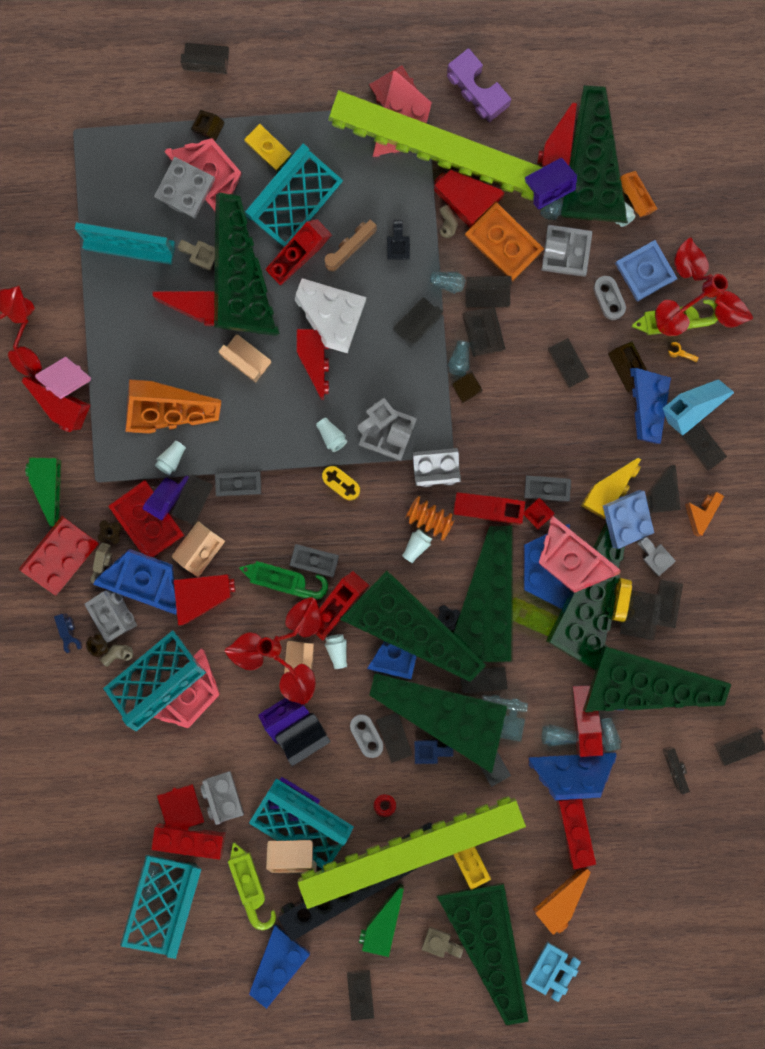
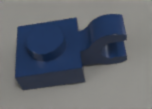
[54,613,82,653]
[414,740,454,764]

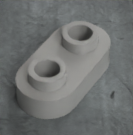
[593,276,626,320]
[350,714,383,758]

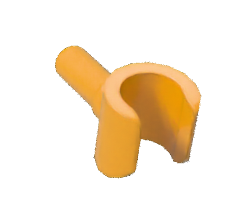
[668,342,699,362]

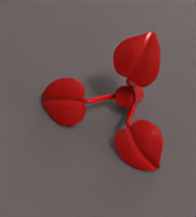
[655,238,754,336]
[0,286,42,378]
[224,597,321,705]

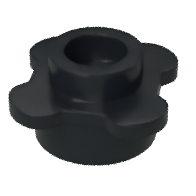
[437,605,460,631]

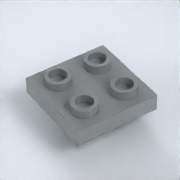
[154,157,216,219]
[541,225,592,277]
[358,403,417,461]

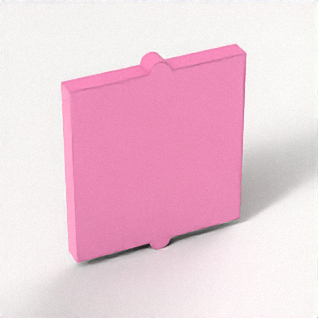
[35,357,91,399]

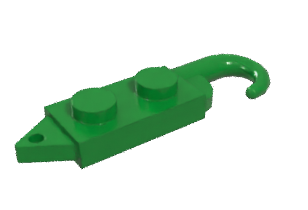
[239,561,328,600]

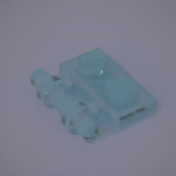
[482,695,528,742]

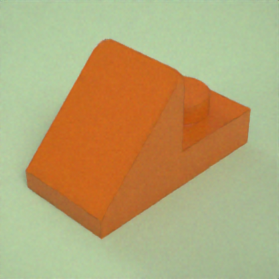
[685,492,724,537]

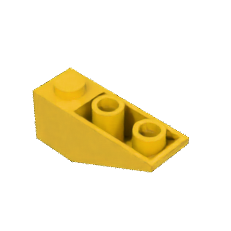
[581,458,641,519]

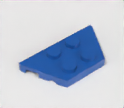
[524,524,570,609]
[93,549,177,615]
[529,753,617,800]

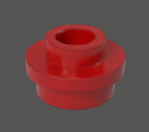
[374,794,396,817]

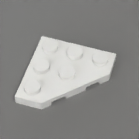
[295,278,366,353]

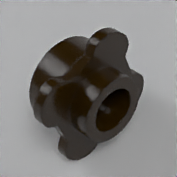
[98,520,122,544]
[86,633,109,657]

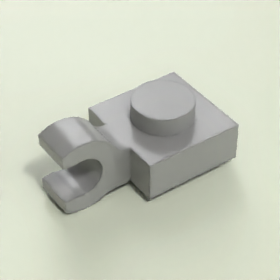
[357,398,398,435]
[637,537,676,576]

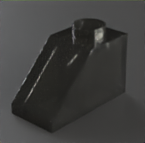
[646,465,681,514]

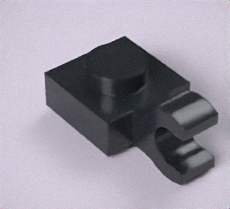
[387,220,410,260]

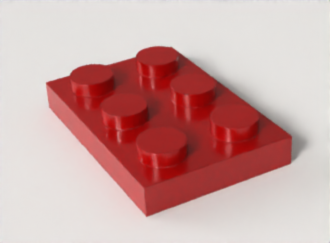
[108,480,185,558]
[19,515,99,596]

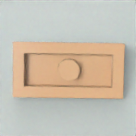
[218,335,271,383]
[172,521,225,577]
[284,641,314,674]
[266,840,316,873]

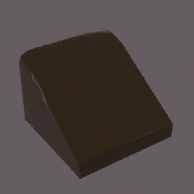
[191,110,225,141]
[451,371,483,403]

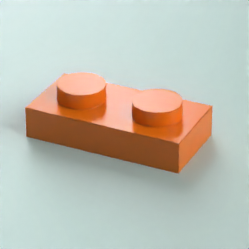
[621,171,658,217]

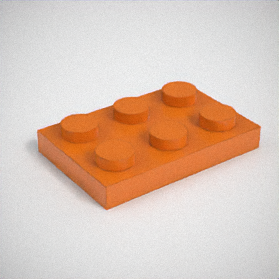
[465,202,544,282]

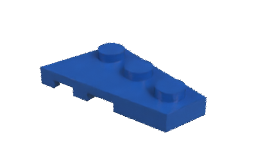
[630,368,671,444]
[367,641,417,679]
[249,924,310,1009]

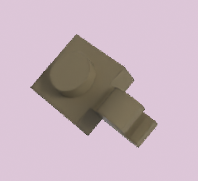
[177,240,215,271]
[91,543,113,583]
[422,926,464,958]

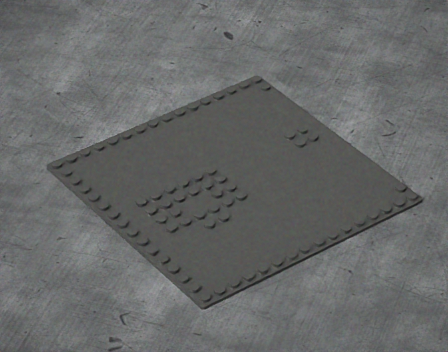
[73,111,453,483]

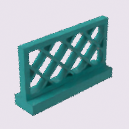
[245,143,343,248]
[75,222,176,265]
[103,630,206,731]
[249,779,354,869]
[120,855,201,959]

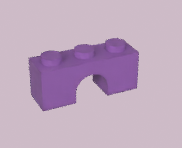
[447,48,511,123]

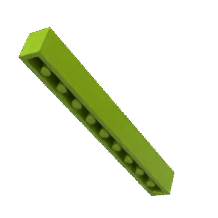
[328,90,543,200]
[297,796,526,909]

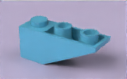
[663,379,734,436]

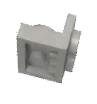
[413,448,461,487]
[85,590,137,643]
[200,771,244,825]

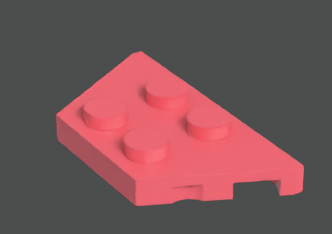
[373,71,432,157]
[164,138,242,211]
[539,516,621,593]
[153,648,220,728]

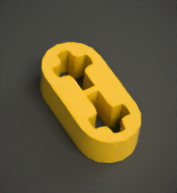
[322,466,360,501]
[612,578,632,622]

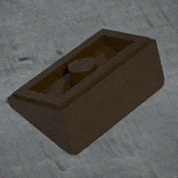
[608,341,647,392]

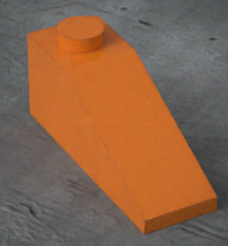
[533,867,591,935]

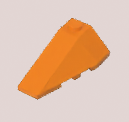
[126,379,221,433]

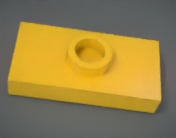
[244,124,292,172]
[453,846,491,890]

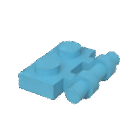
[525,941,581,1002]

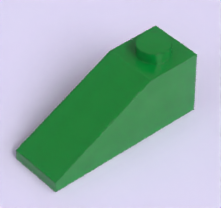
[25,458,61,527]
[359,884,404,957]

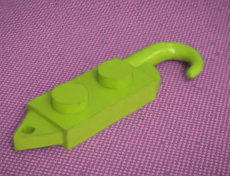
[631,299,718,336]
[228,842,276,930]

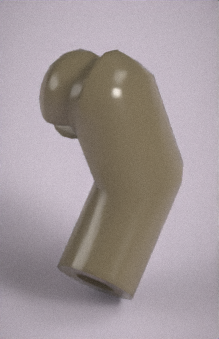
[439,205,458,238]
[99,645,133,667]

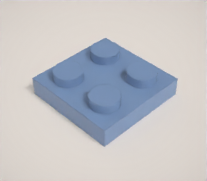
[615,240,677,302]
[603,490,654,549]

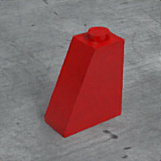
[434,170,504,228]
[174,574,236,625]

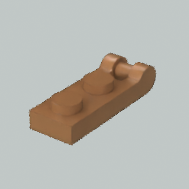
[325,219,377,271]

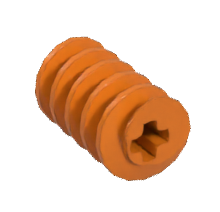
[405,496,455,541]

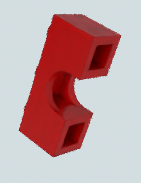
[556,799,596,869]
[151,823,226,860]

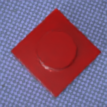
[524,498,555,529]

